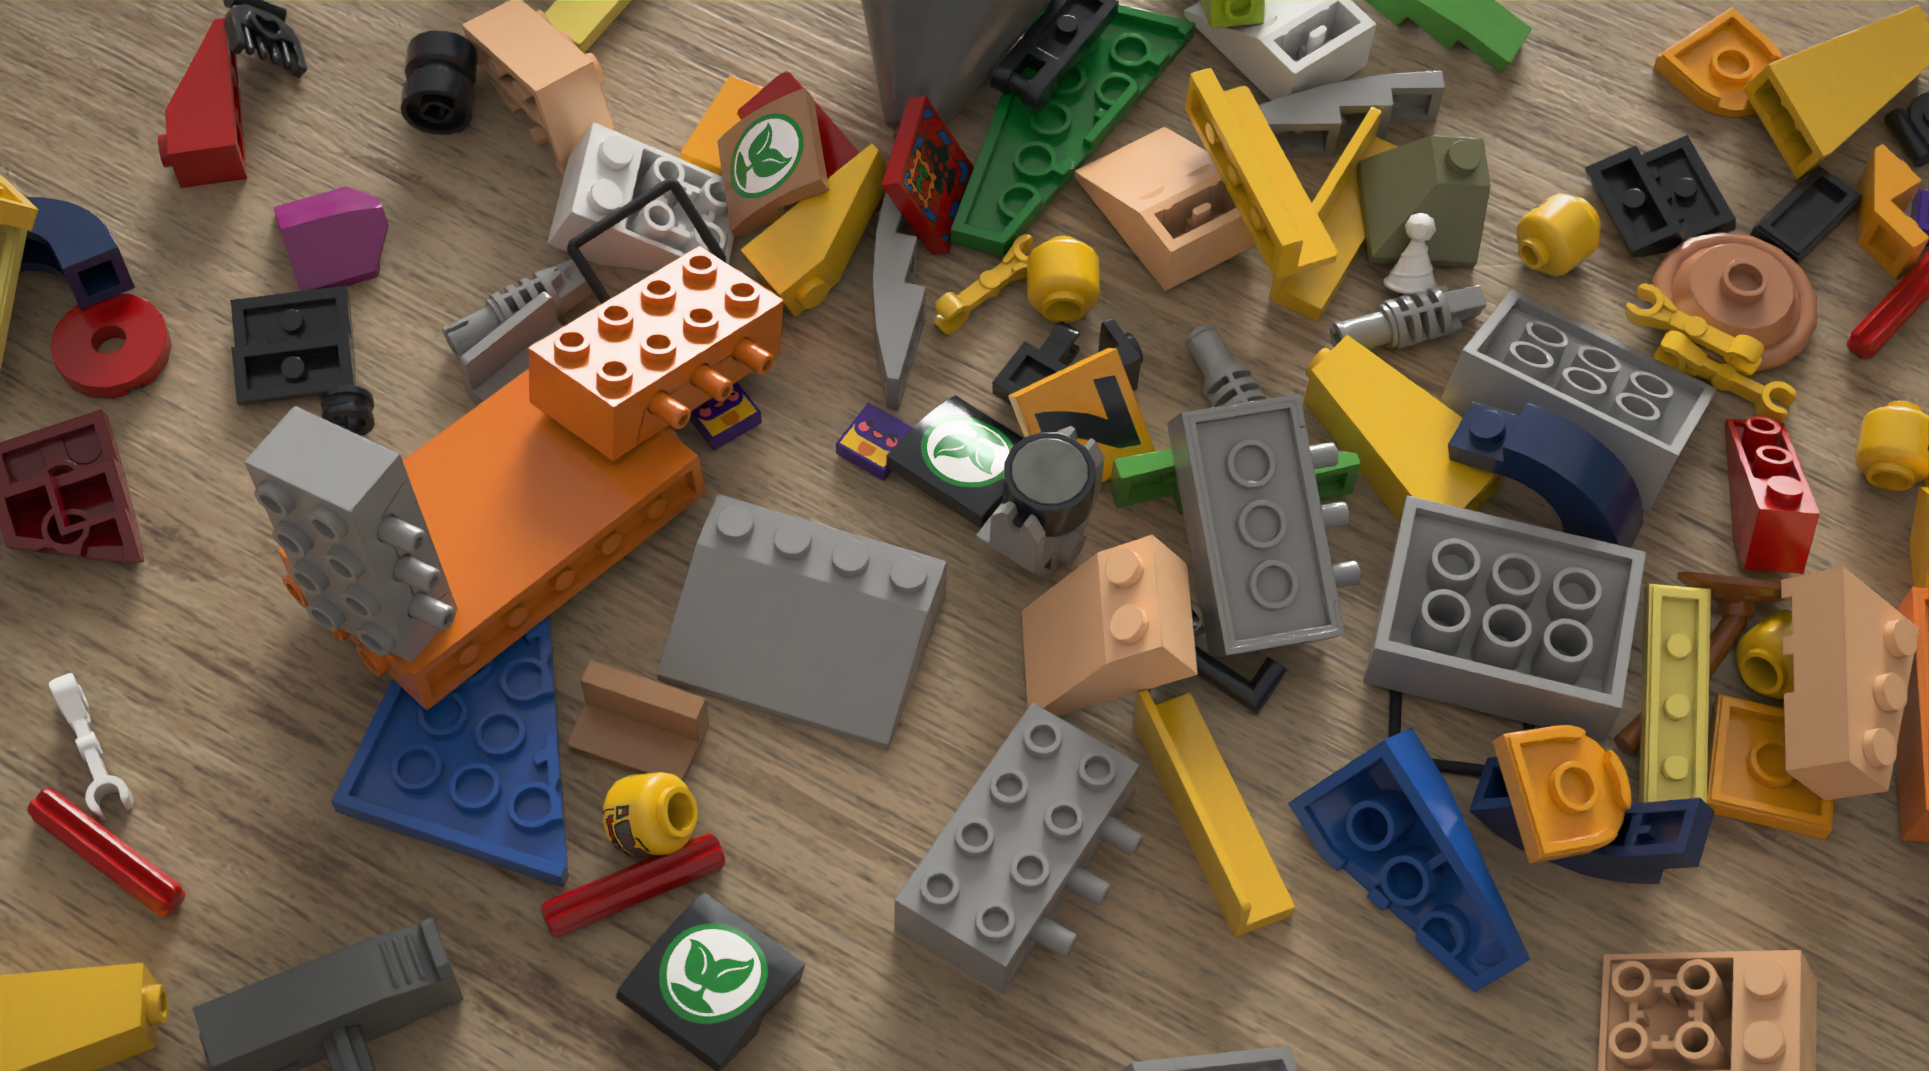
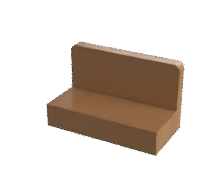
[567,660,710,782]

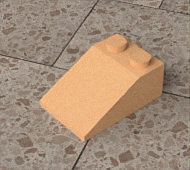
[1021,534,1198,716]

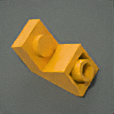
[1857,144,1929,280]

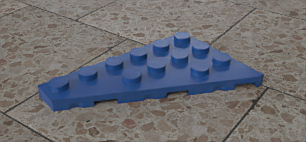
[331,615,568,887]

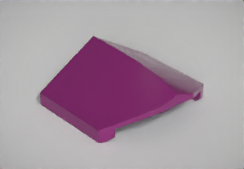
[273,186,389,291]

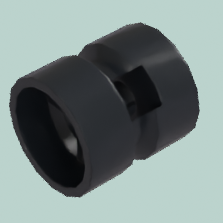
[400,30,478,135]

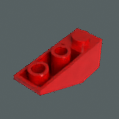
[1725,416,1820,574]

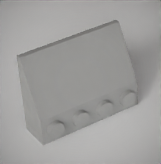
[1440,290,1717,512]
[657,494,947,750]
[1363,495,1646,742]

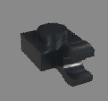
[992,321,1080,405]

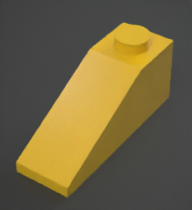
[741,143,887,318]

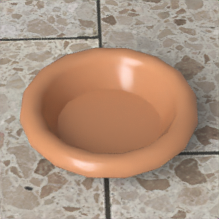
[1651,232,1817,372]

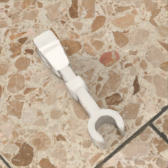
[49,673,134,821]

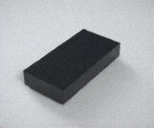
[1750,165,1863,265]

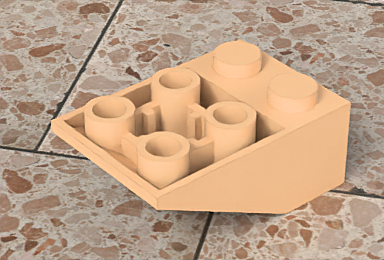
[1074,127,1256,291]
[1598,950,1817,1071]

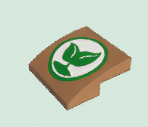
[717,88,829,237]

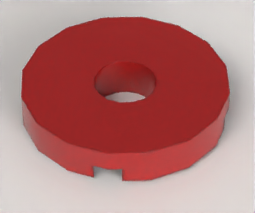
[50,293,172,398]

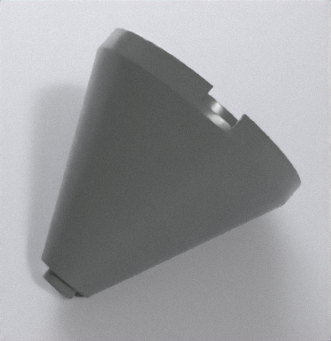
[861,0,1051,139]

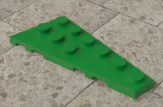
[950,0,1196,257]

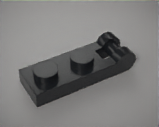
[990,0,1119,113]

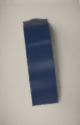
[20,197,135,309]
[1448,402,1643,548]
[1469,757,1715,884]

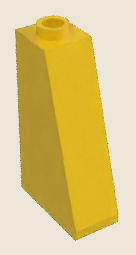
[1743,5,1929,180]
[1304,335,1506,522]
[0,963,168,1071]

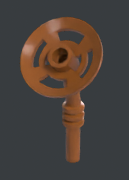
[1614,572,1785,755]

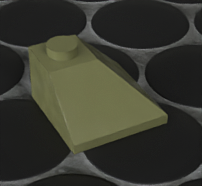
[1356,135,1491,268]

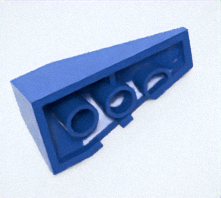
[1288,727,1530,992]

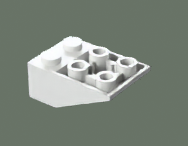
[1184,0,1376,100]
[547,122,734,271]

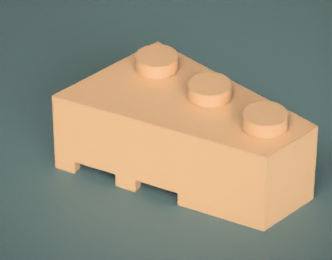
[462,0,615,177]
[1781,566,1919,801]

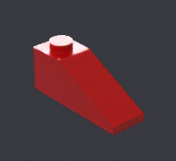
[158,18,247,188]

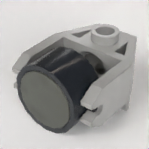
[976,426,1105,581]

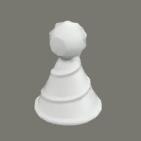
[1383,213,1438,296]

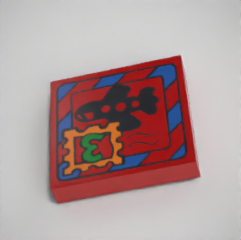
[881,96,974,255]

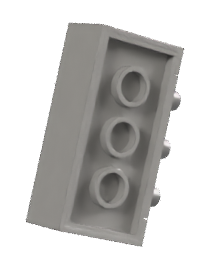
[1167,394,1361,659]
[244,406,458,663]
[894,702,1143,995]

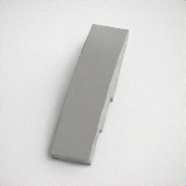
[1259,71,1445,158]
[873,191,926,411]

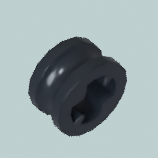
[321,385,375,436]

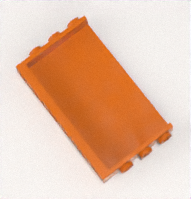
[278,368,706,710]

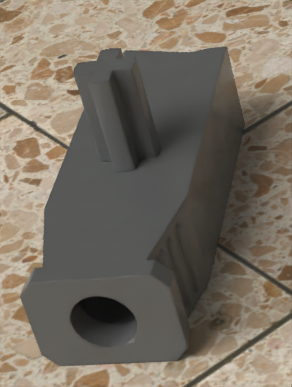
[193,917,464,1071]

